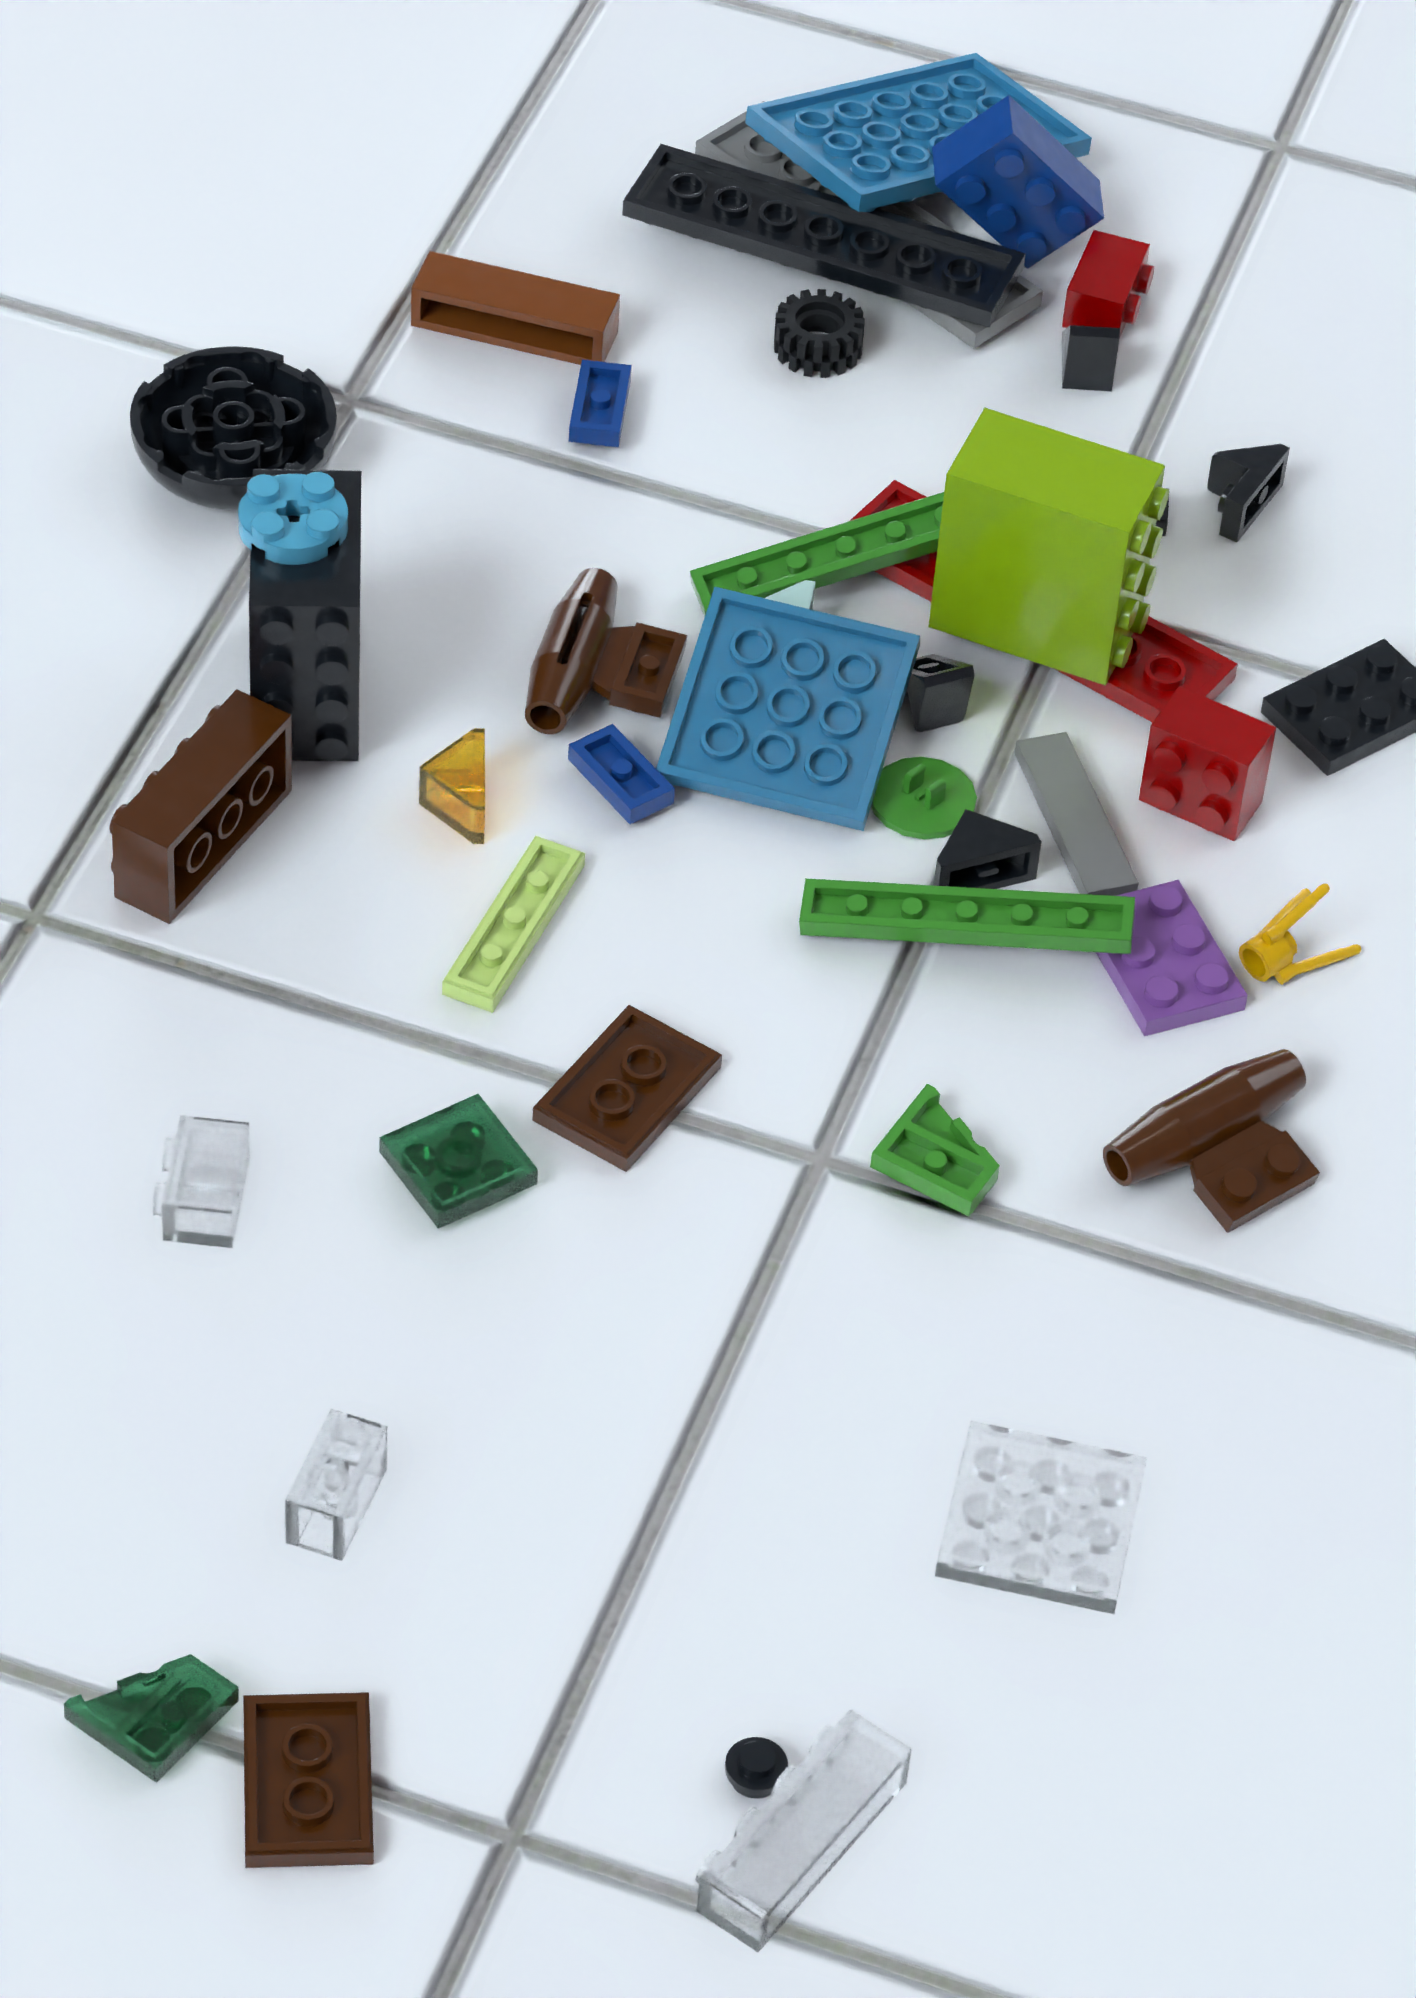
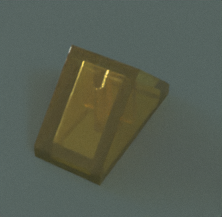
[419,728,485,844]

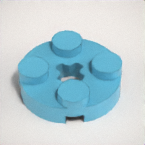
[238,472,348,565]

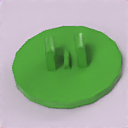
[872,757,977,840]

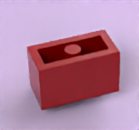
[1062,230,1154,337]

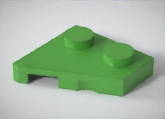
[870,1084,1000,1217]

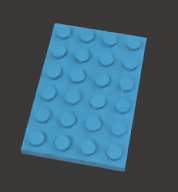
[745,53,1092,212]

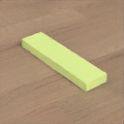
[442,835,585,1013]

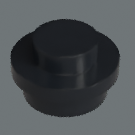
[725,1737,788,1799]

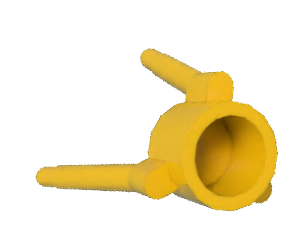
[1239,883,1361,985]

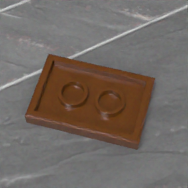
[532,1005,722,1172]
[243,1692,374,1868]

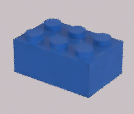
[932,95,1104,269]

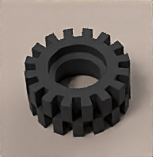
[774,289,865,378]

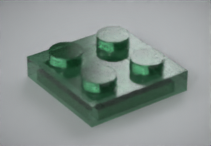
[379,1094,538,1229]

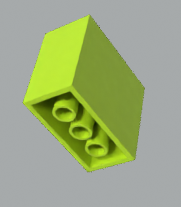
[928,407,1169,686]

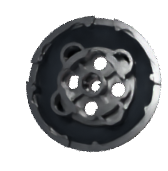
[130,346,337,510]

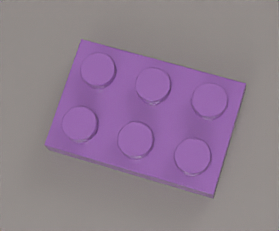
[1096,879,1248,1037]

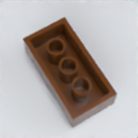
[109,689,292,924]

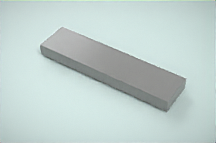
[1015,732,1139,896]

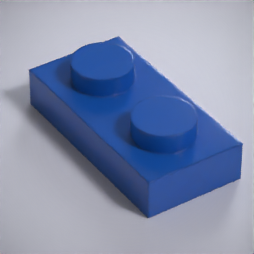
[568,359,632,447]
[568,724,675,825]

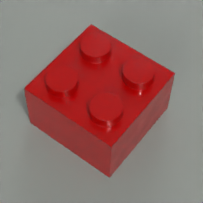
[1139,686,1276,842]

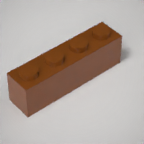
[411,251,620,365]

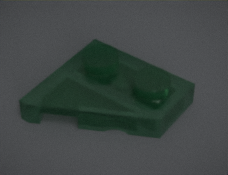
[63,1654,239,1783]

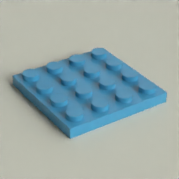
[656,587,920,831]

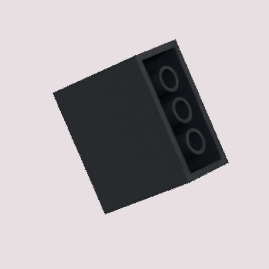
[249,469,362,761]

